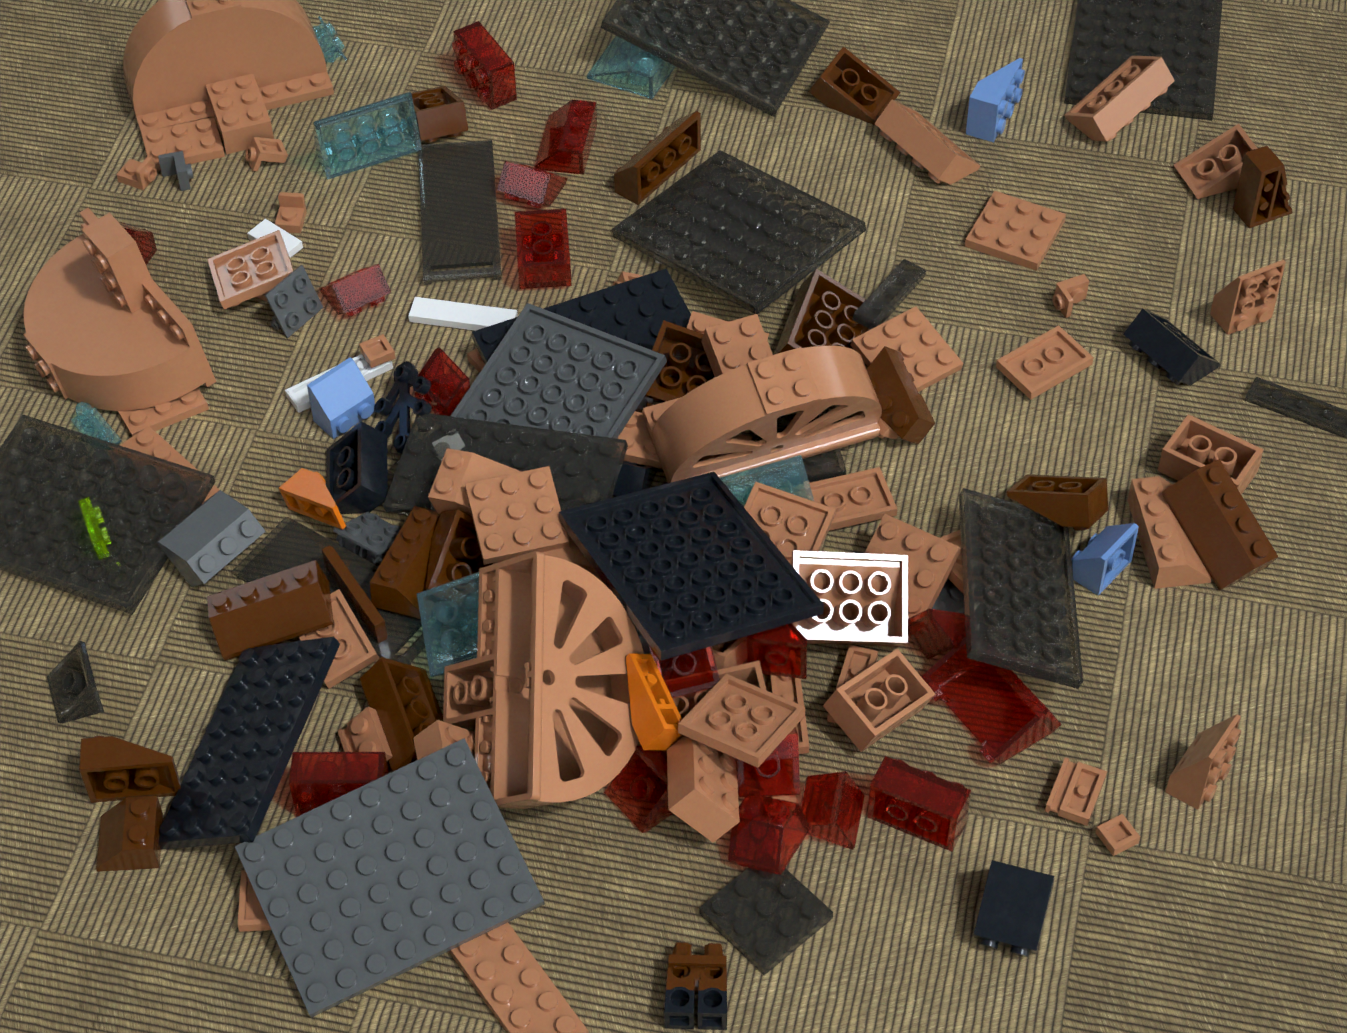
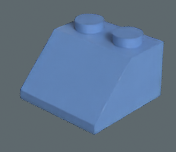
[307,357,375,439]
[1070,523,1139,596]

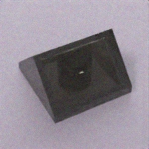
[47,641,104,724]

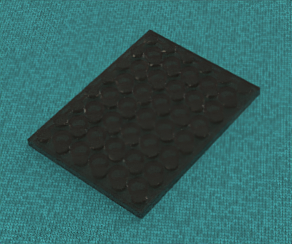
[600,0,830,117]
[1064,0,1223,121]
[612,150,866,314]
[0,415,216,615]

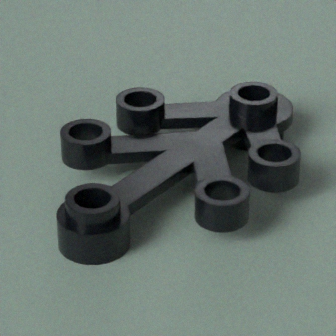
[374,361,431,457]

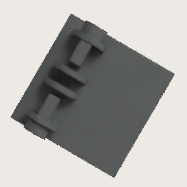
[265,265,324,338]
[333,512,401,566]

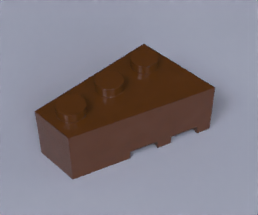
[1233,145,1292,228]
[866,346,935,444]

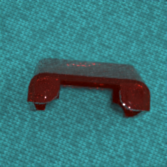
[921,629,1062,764]

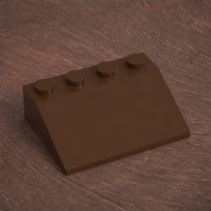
[774,269,882,355]
[645,320,715,402]

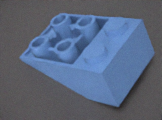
[966,58,1025,143]

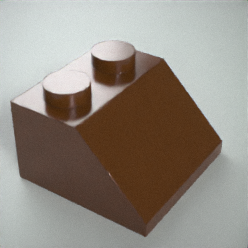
[96,796,163,872]

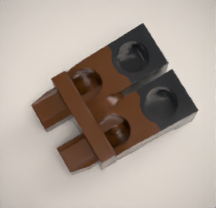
[664,942,727,1030]

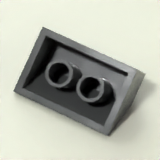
[156,490,266,587]

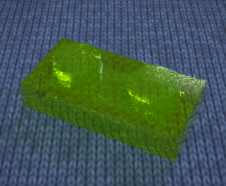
[78,497,112,560]

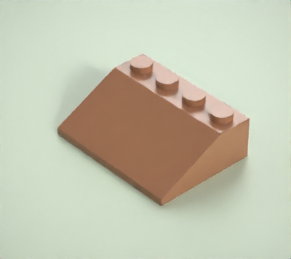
[785,550,908,647]

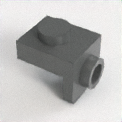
[158,151,194,191]

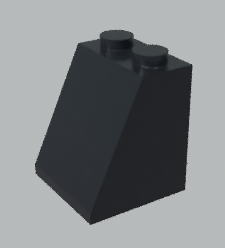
[973,860,1055,957]

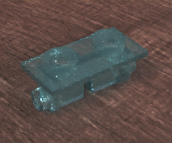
[313,16,347,63]
[71,402,122,454]

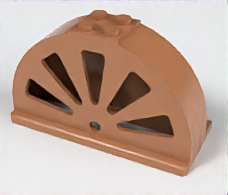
[123,0,334,155]
[23,208,216,411]
[642,314,882,483]
[443,551,644,809]

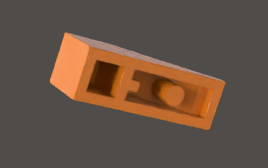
[279,468,346,530]
[626,653,682,750]

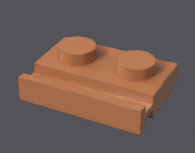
[337,706,393,782]
[1045,757,1107,826]

